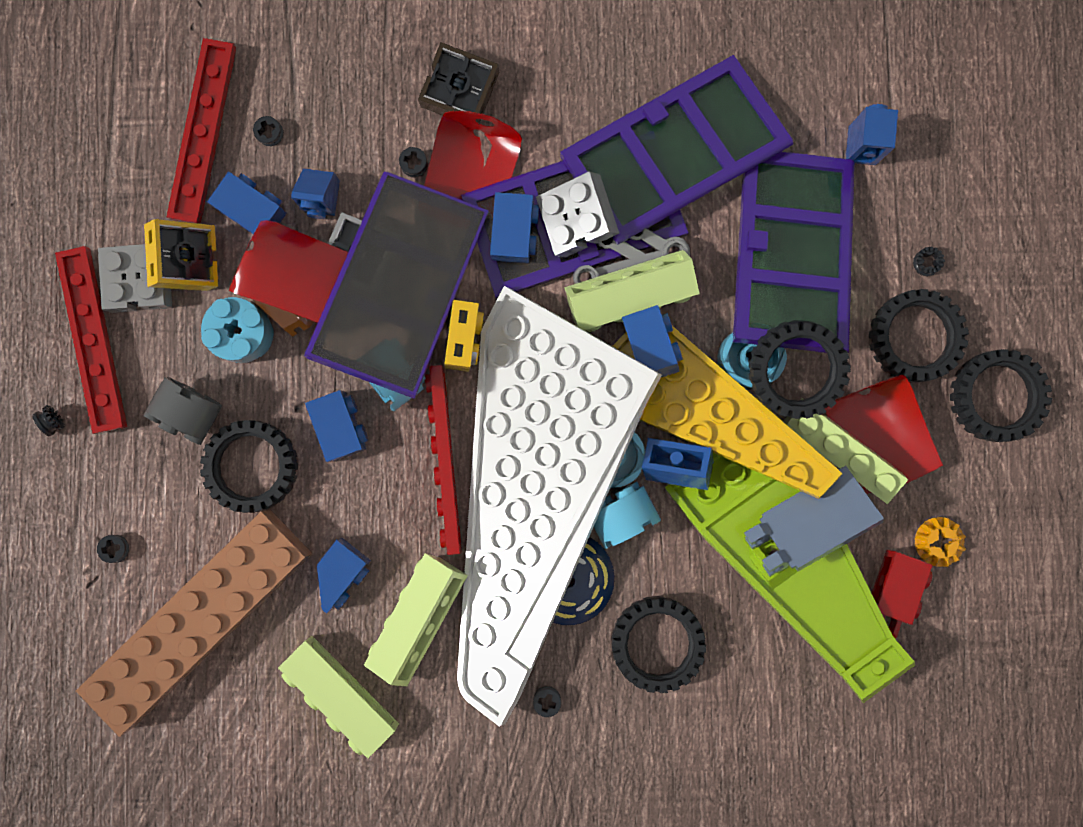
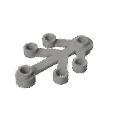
[573,229,690,284]

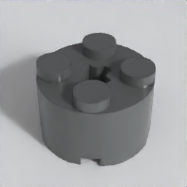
[143,377,222,445]

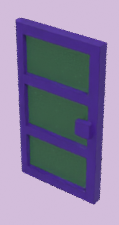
[560,55,793,245]
[733,147,855,353]

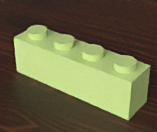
[564,250,700,332]
[783,398,908,504]
[364,553,468,686]
[278,636,399,758]

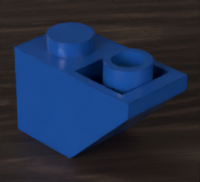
[291,169,340,219]
[317,538,371,614]

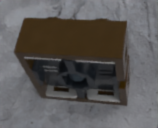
[418,42,500,124]

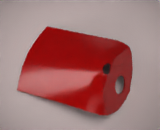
[418,111,522,230]
[229,220,350,323]
[825,375,943,494]

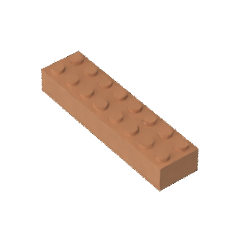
[76,510,313,737]

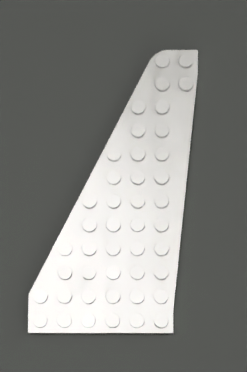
[457,286,662,727]

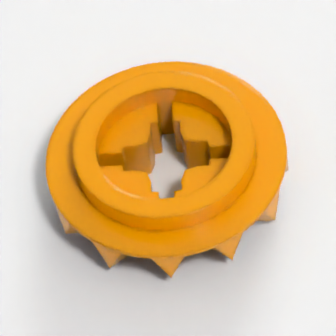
[915,517,966,567]

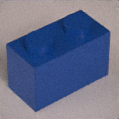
[846,104,898,165]
[207,171,287,234]
[490,192,539,263]
[622,305,683,377]
[305,390,368,462]
[642,438,714,490]

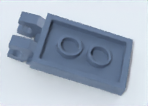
[744,466,884,577]

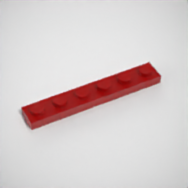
[166,38,236,224]
[55,246,127,434]
[425,365,462,555]

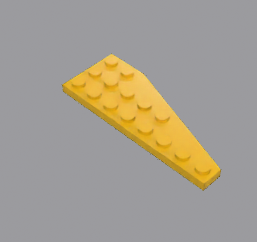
[612,326,843,499]

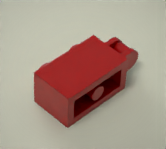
[872,550,932,639]

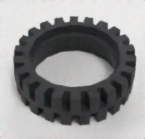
[869,289,969,382]
[748,320,851,419]
[950,349,1052,442]
[200,420,298,513]
[612,596,706,693]

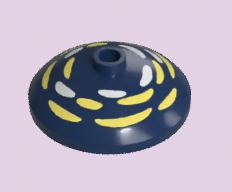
[552,537,615,625]

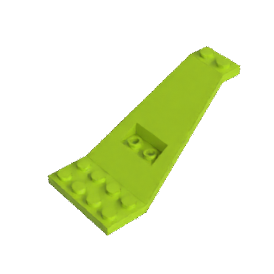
[665,453,915,703]

